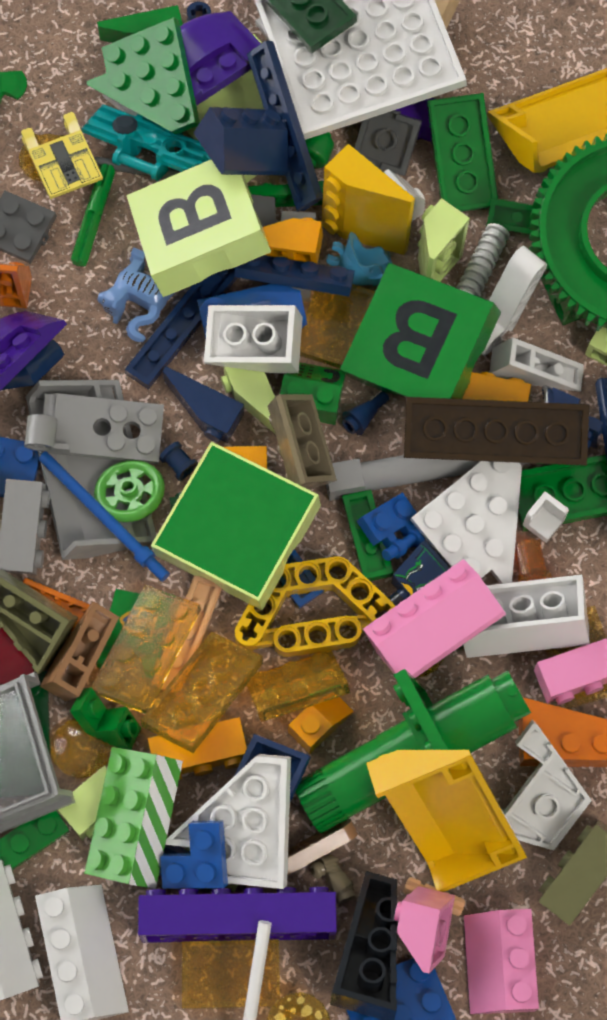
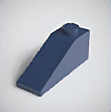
[163,366,244,443]

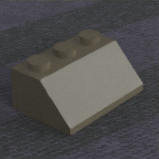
[268,394,337,490]

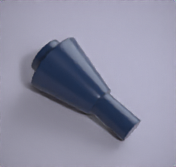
[342,391,389,435]

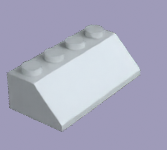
[463,575,590,658]
[0,860,44,1000]
[35,885,129,1020]

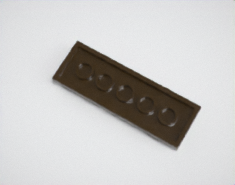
[404,397,590,466]

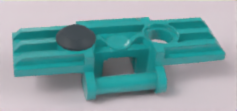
[82,104,211,181]

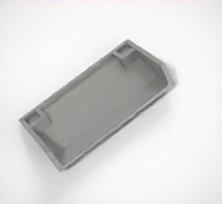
[26,380,156,560]

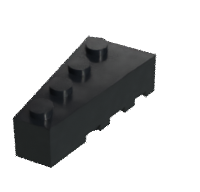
[330,871,397,1020]

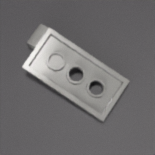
[24,393,164,465]

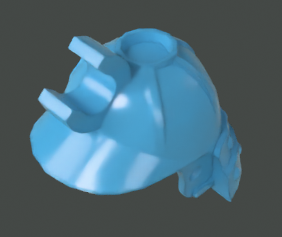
[326,232,392,287]

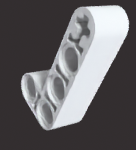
[482,246,547,356]

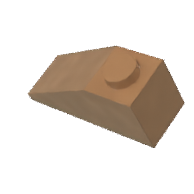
[40,602,119,702]

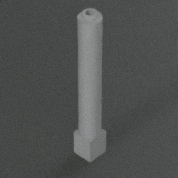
[326,455,529,501]

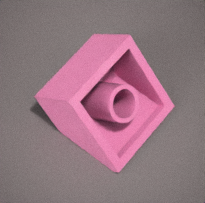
[394,886,455,974]

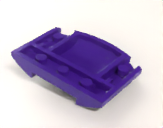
[180,11,261,106]
[0,311,67,391]

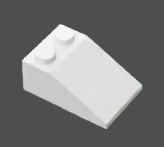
[204,305,303,373]

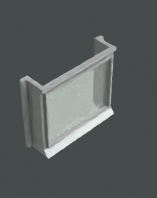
[0,672,75,833]

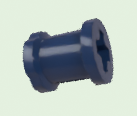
[159,441,198,481]

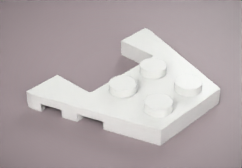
[503,720,592,851]

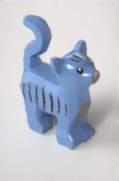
[97,248,176,342]

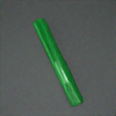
[71,163,115,267]

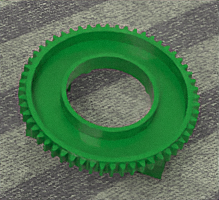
[529,133,607,331]

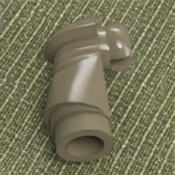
[310,855,356,904]

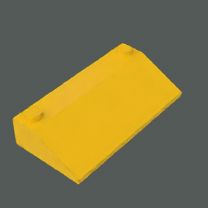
[487,68,607,173]
[366,750,527,892]

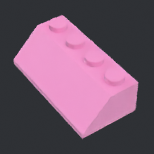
[363,559,506,678]

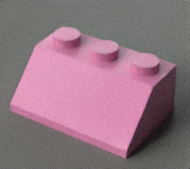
[463,909,539,1014]

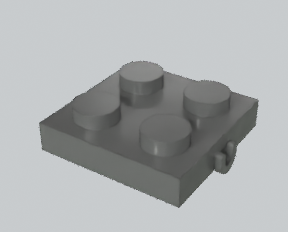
[354,110,423,176]
[0,190,57,264]

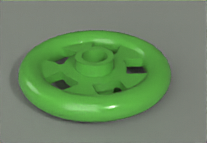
[94,460,165,522]

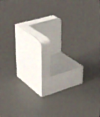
[523,492,569,543]

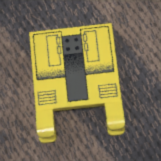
[21,112,103,199]

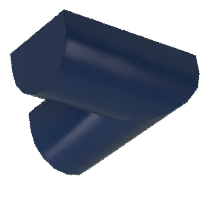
[2,339,64,390]

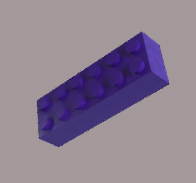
[138,887,337,943]

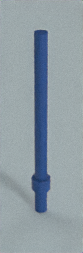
[38,451,170,582]

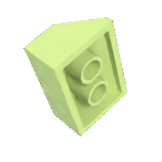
[417,198,470,282]

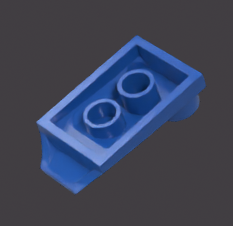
[197,283,307,338]

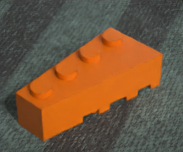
[519,697,607,767]

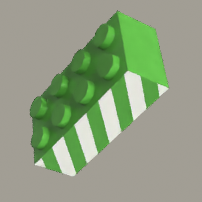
[84,747,183,889]

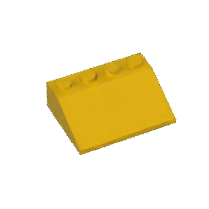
[322,144,415,255]

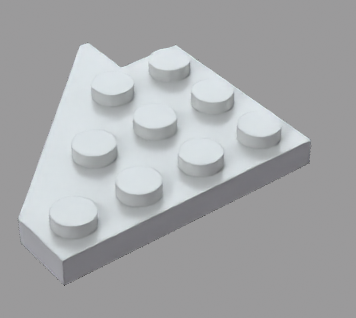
[410,461,522,584]
[165,754,291,889]

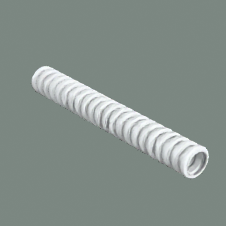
[457,223,510,297]

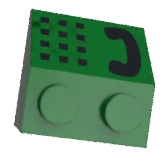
[280,362,346,425]

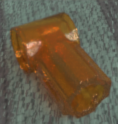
[515,538,552,582]

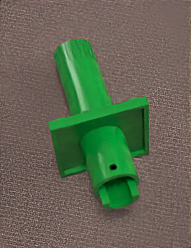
[296,669,531,833]

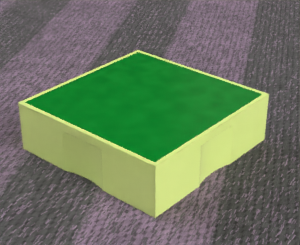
[151,441,321,610]

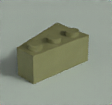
[0,569,78,674]
[538,820,607,926]

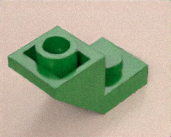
[70,687,141,750]

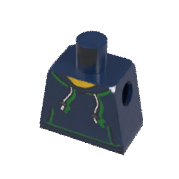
[388,540,450,606]

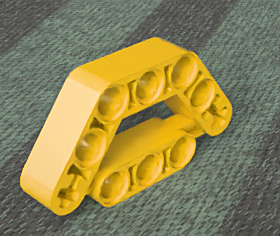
[235,556,395,657]

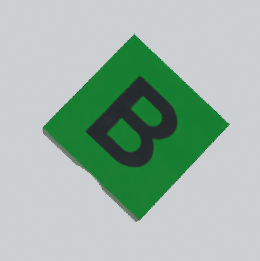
[340,263,501,399]

